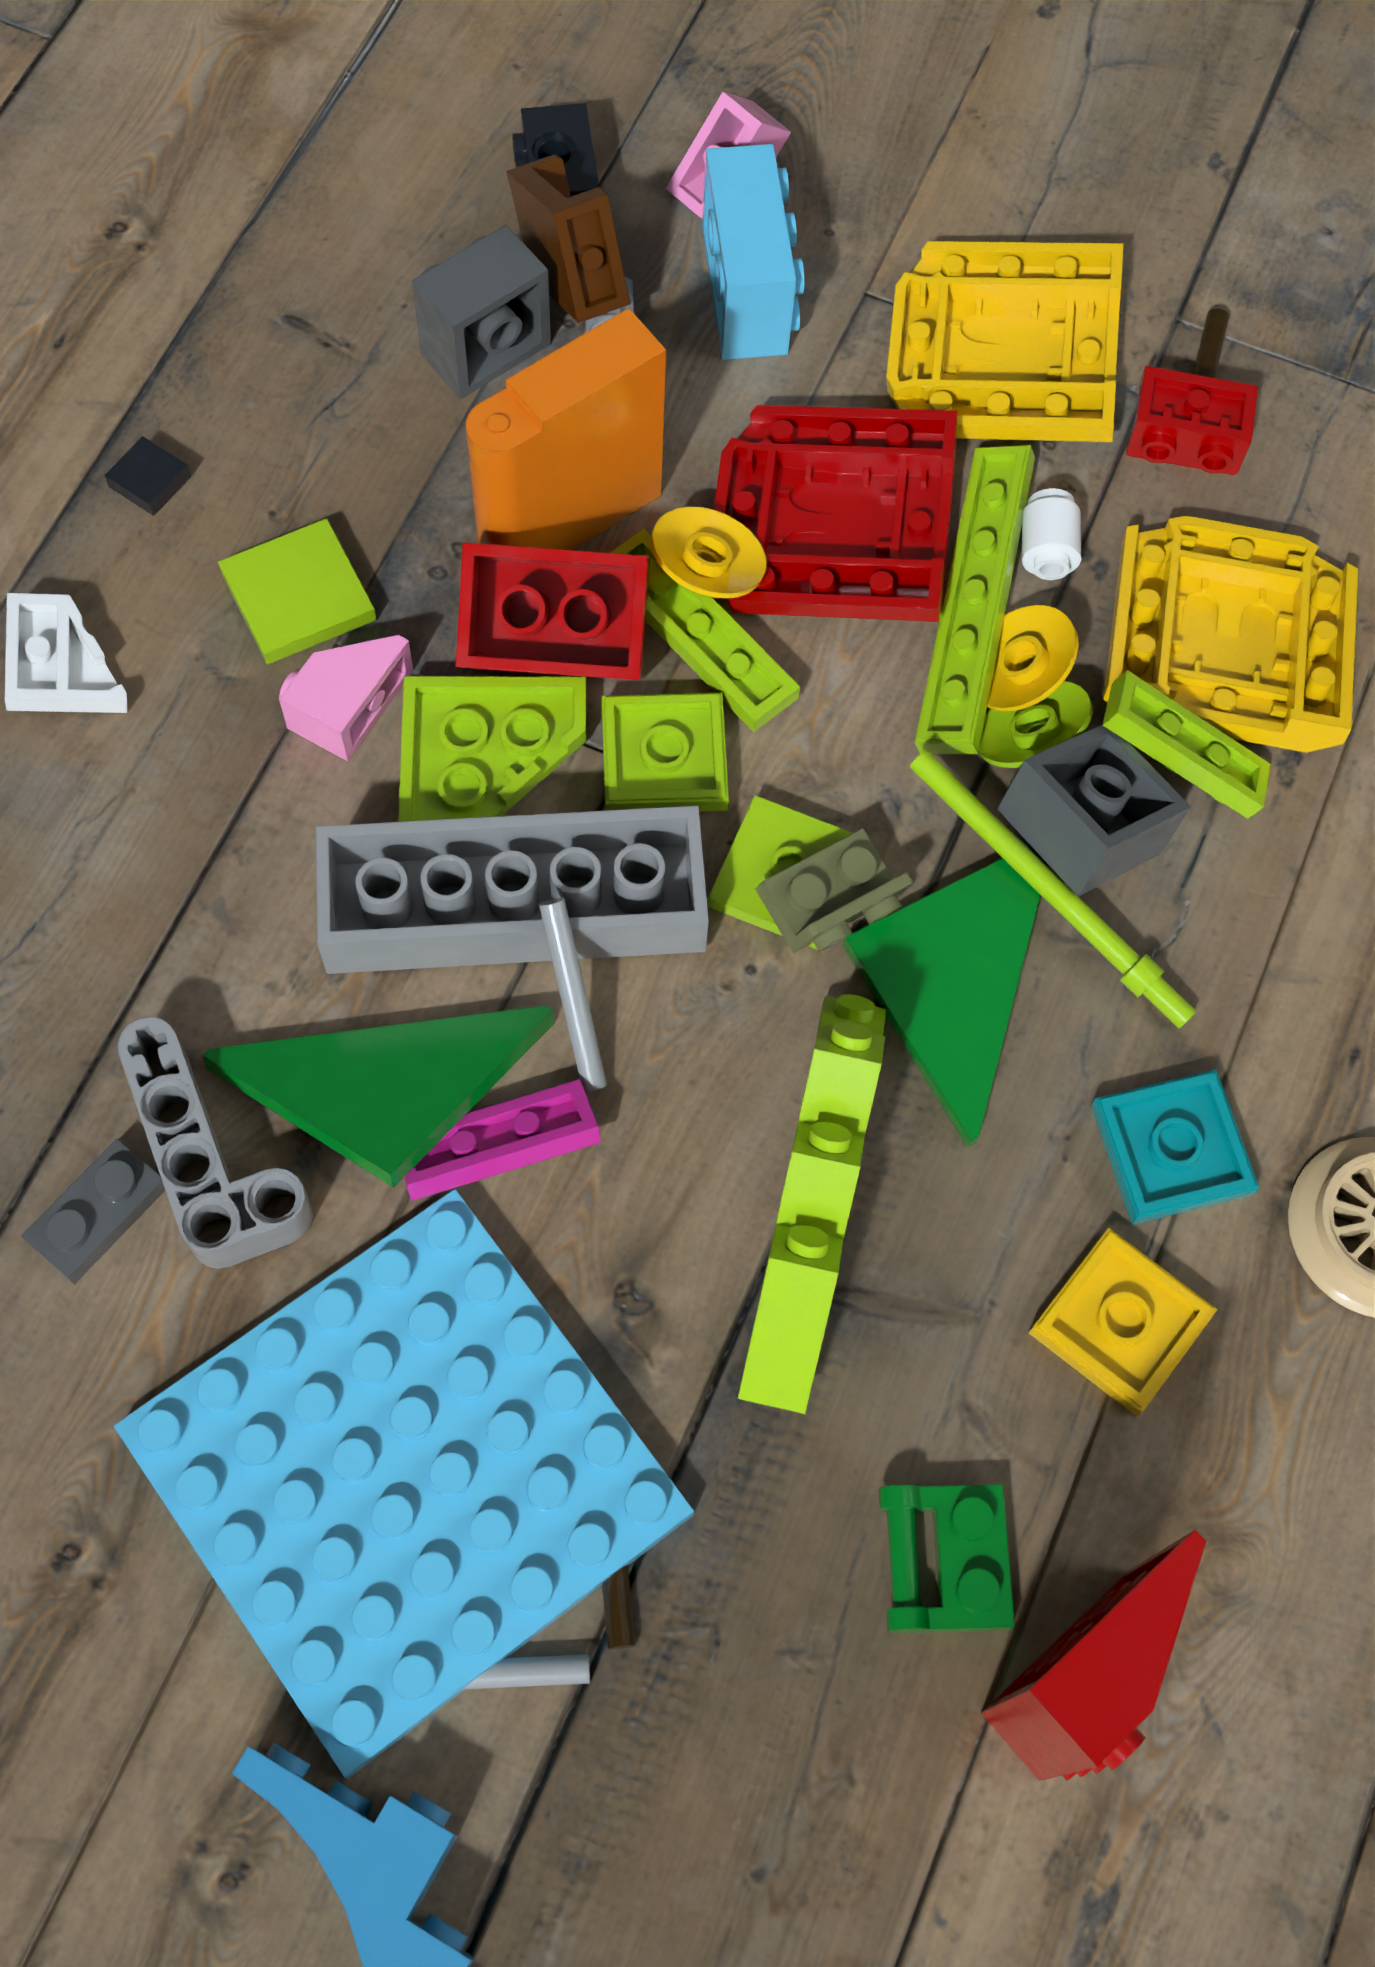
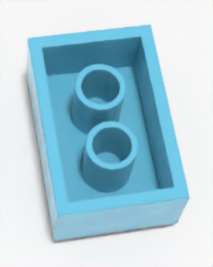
[702,144,804,360]

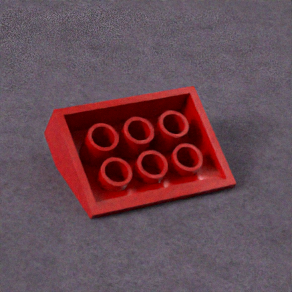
[981,1529,1206,1781]

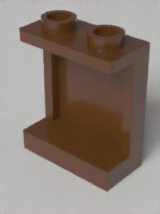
[506,155,630,323]

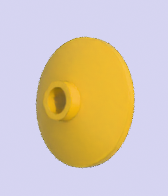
[651,507,767,598]
[987,605,1079,712]

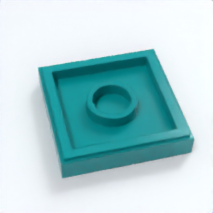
[1091,1069,1260,1225]

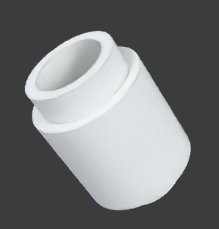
[1022,488,1081,580]

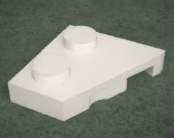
[5,593,127,713]

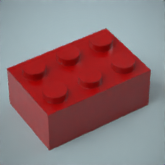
[455,542,650,680]

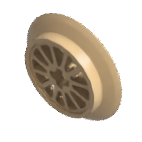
[1288,1137,1375,1318]

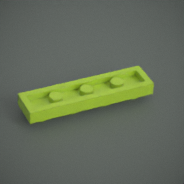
[610,529,800,732]

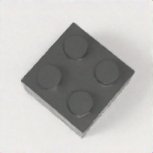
[412,225,551,399]
[997,724,1191,896]

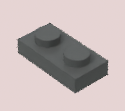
[21,1138,165,1285]

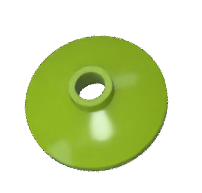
[978,681,1093,768]

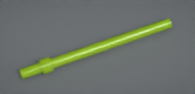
[909,749,1197,1029]

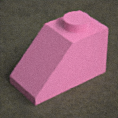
[665,92,791,219]
[279,635,414,761]

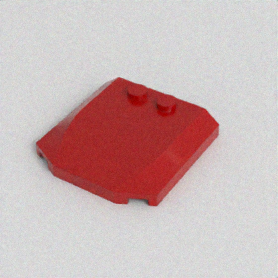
[713,405,958,622]

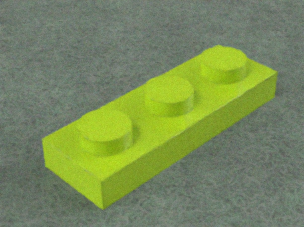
[1103,670,1271,819]

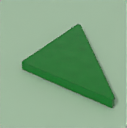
[843,845,1048,1148]
[202,1005,554,1188]

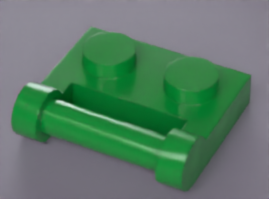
[879,1484,1015,1633]

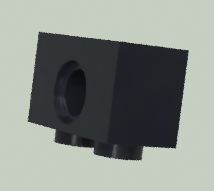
[512,103,599,197]

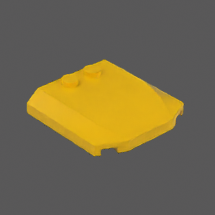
[886,241,1124,442]
[1103,516,1358,753]

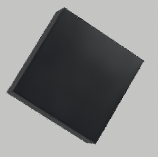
[105,436,191,516]

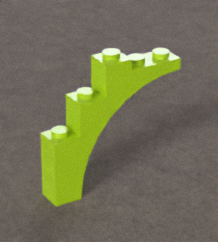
[738,994,887,1414]

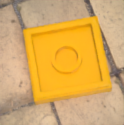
[1029,1228,1218,1417]

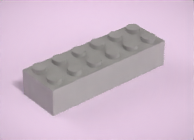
[315,806,709,974]

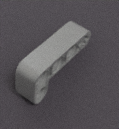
[118,1017,313,1269]

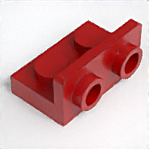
[1126,366,1258,475]

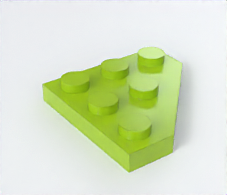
[398,676,586,822]

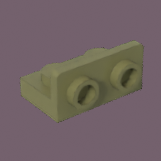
[755,829,914,954]

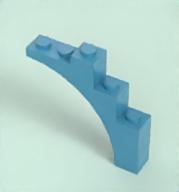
[232,1743,475,1967]

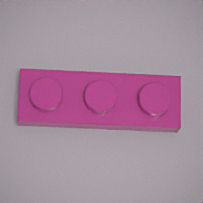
[404,1079,601,1201]

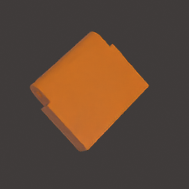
[466,308,666,550]

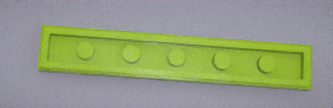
[914,445,1035,754]

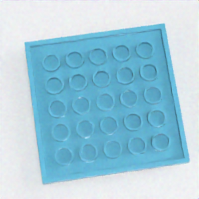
[113,1189,694,1779]

